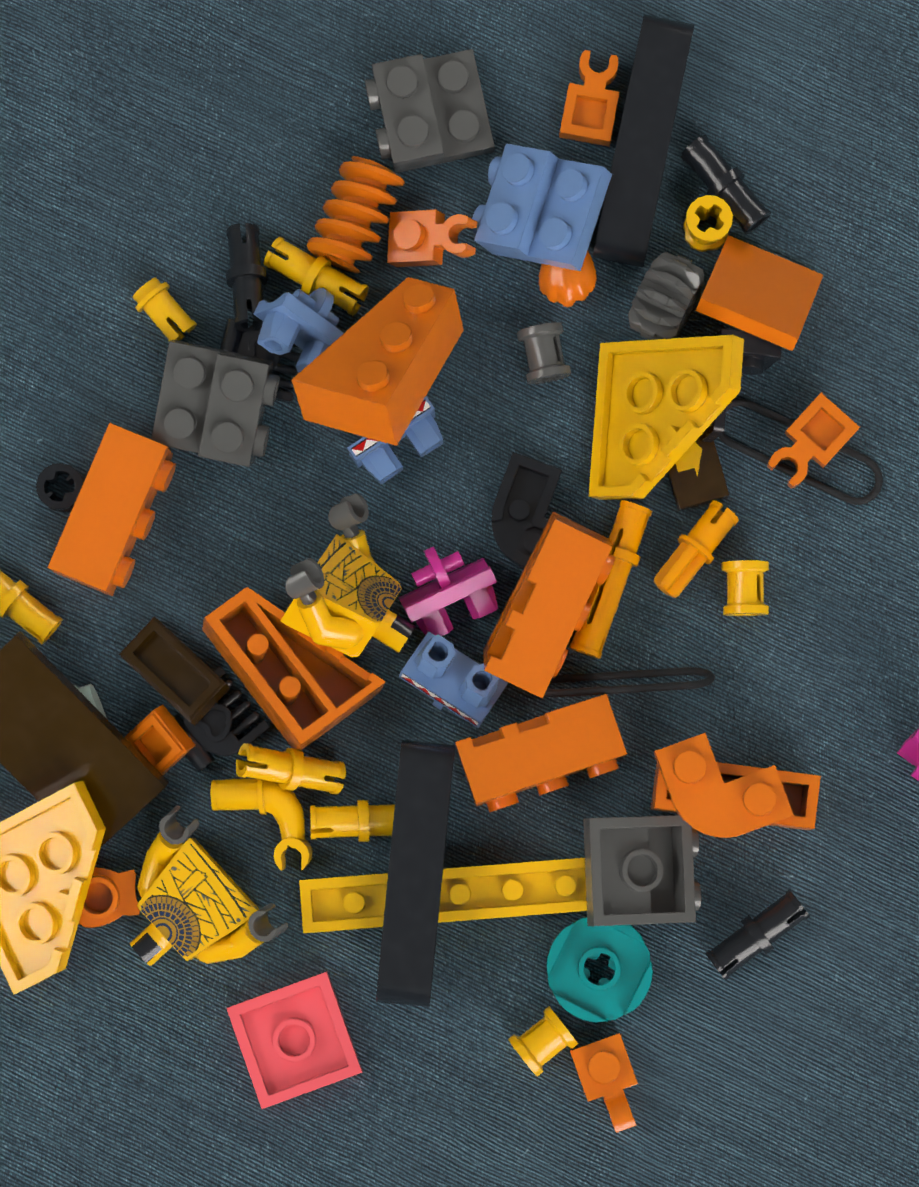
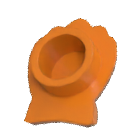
[538,250,597,308]
[79,867,140,928]

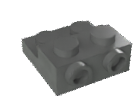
[364,49,495,173]
[151,340,280,467]
[583,815,702,926]

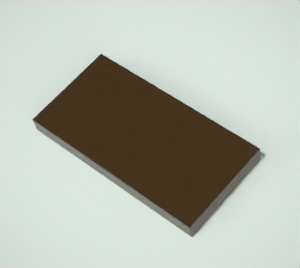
[0,631,169,848]

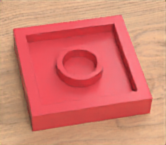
[226,971,363,1109]

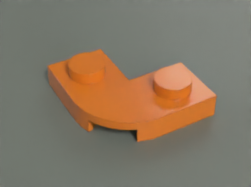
[654,733,794,838]

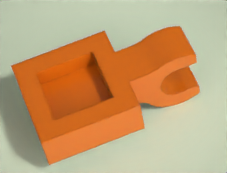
[570,1033,638,1133]

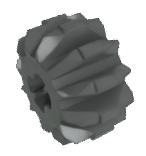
[628,252,705,340]

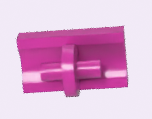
[399,547,498,636]

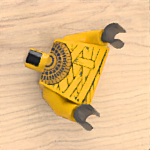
[280,493,415,657]
[130,805,288,966]

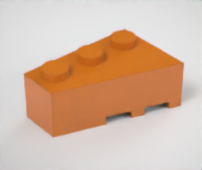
[292,277,464,446]
[483,512,616,699]
[202,587,385,750]
[455,694,627,813]

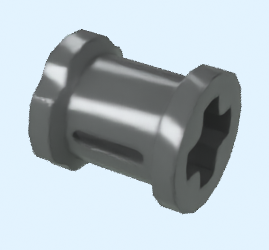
[517,322,571,384]

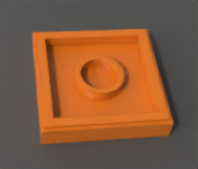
[696,235,823,351]

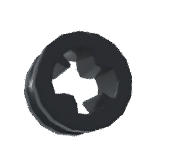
[36,463,84,513]

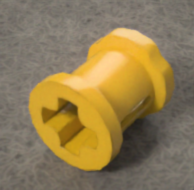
[683,195,733,252]
[721,560,769,616]
[508,1006,579,1077]

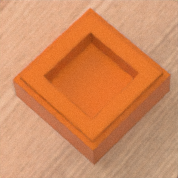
[125,705,196,775]

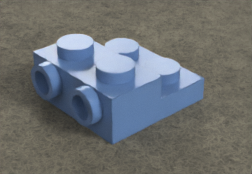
[472,144,612,271]

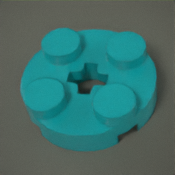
[546,917,653,1023]

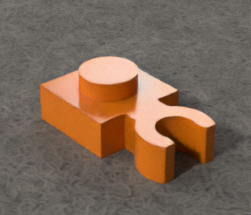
[559,50,620,147]
[387,209,477,267]
[767,393,860,489]

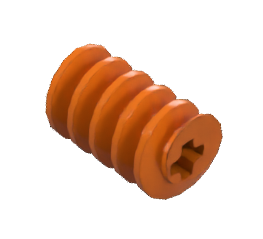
[306,156,405,274]

